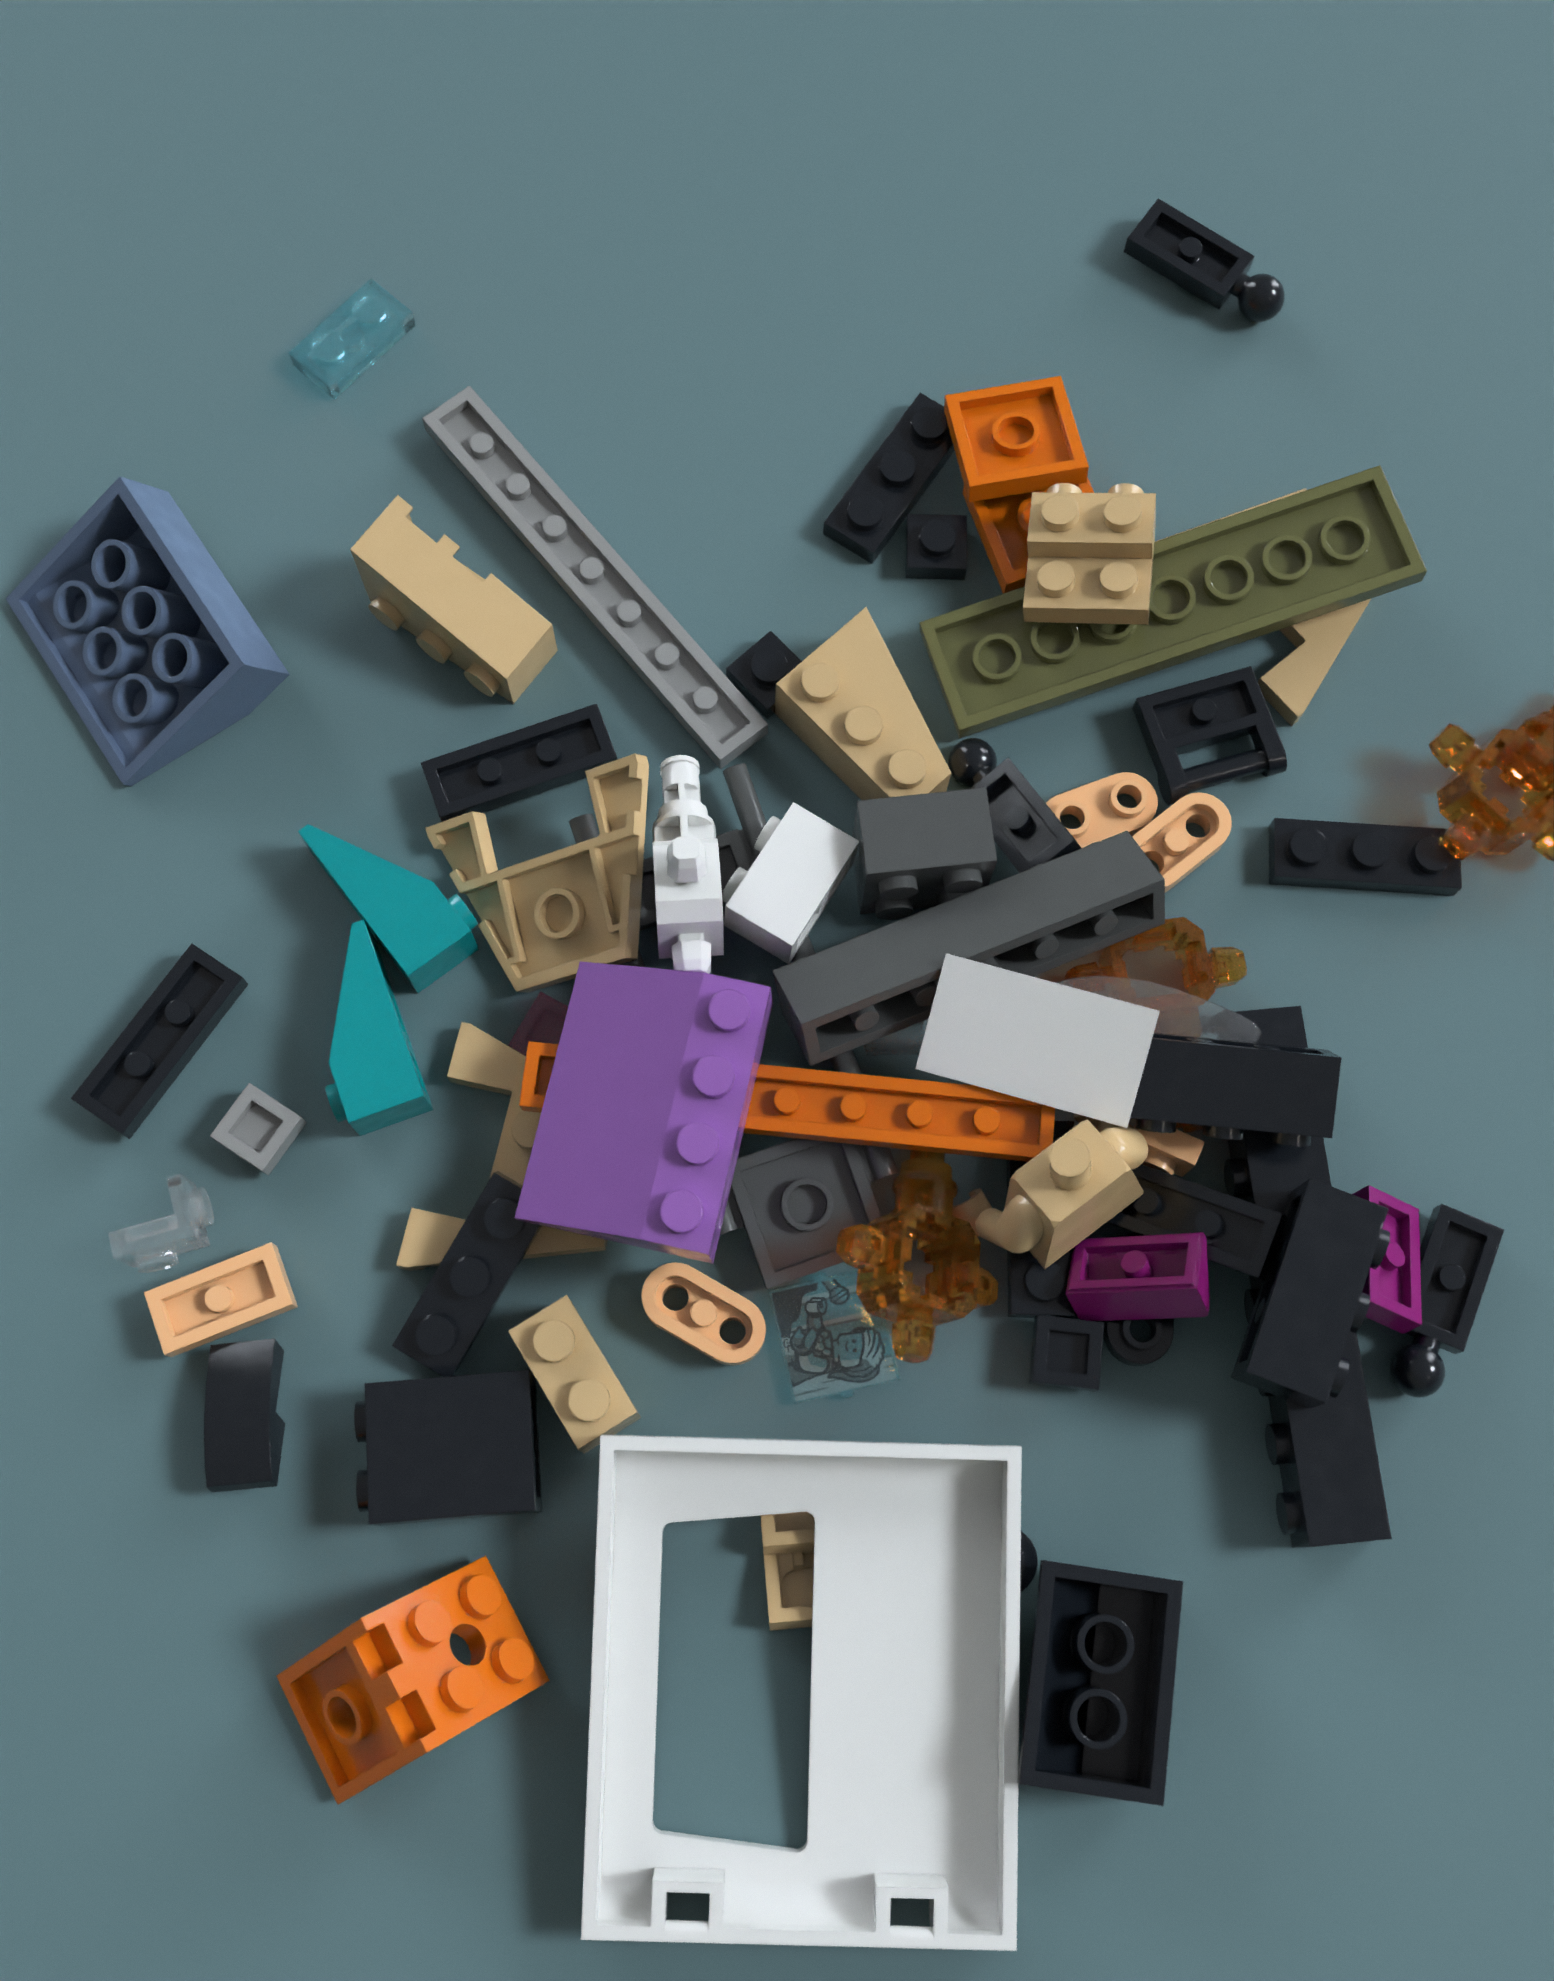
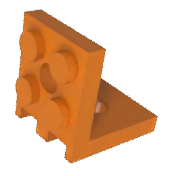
[276,1556,550,1805]

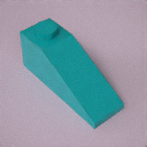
[298,824,479,993]
[325,919,434,1136]

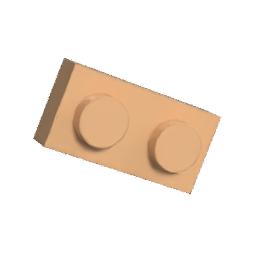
[144,1242,298,1357]

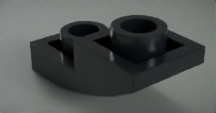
[204,1338,285,1492]

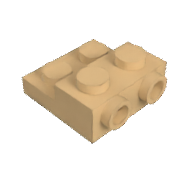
[1023,483,1156,625]

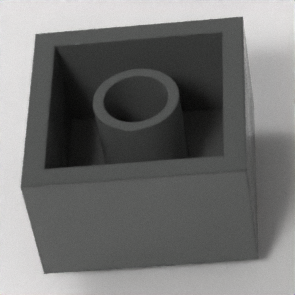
[852,787,997,920]

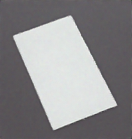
[915,953,1160,1128]

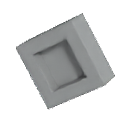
[210,1083,307,1176]

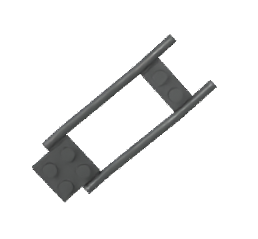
[569,763,899,1289]

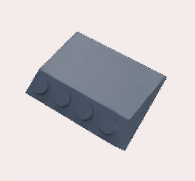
[6,476,290,786]

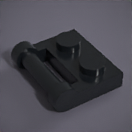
[1133,666,1287,805]

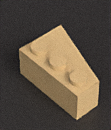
[350,495,558,704]
[775,607,951,800]

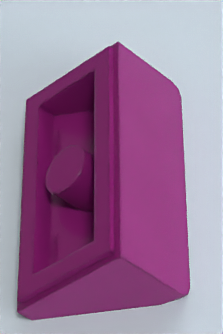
[1066,1232,1210,1321]

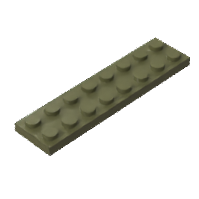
[919,465,1427,739]

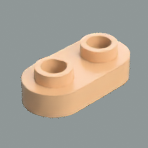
[1046,772,1158,848]
[1132,792,1232,892]
[641,1262,766,1366]

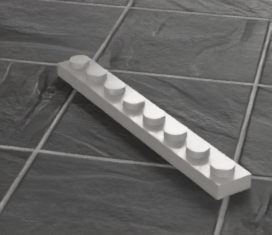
[422,386,768,769]

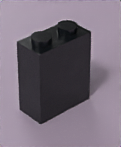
[354,1370,543,1526]

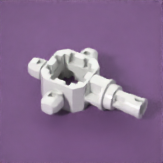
[652,755,724,974]

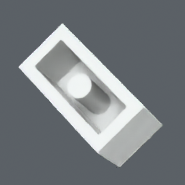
[722,802,859,964]

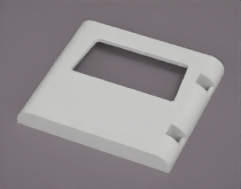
[581,1435,1022,1951]

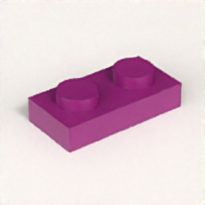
[1353,1185,1422,1334]

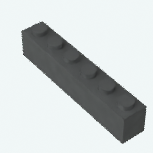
[772,831,1165,1066]

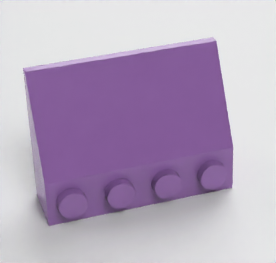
[514,961,773,1264]

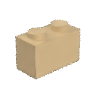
[508,1295,641,1454]

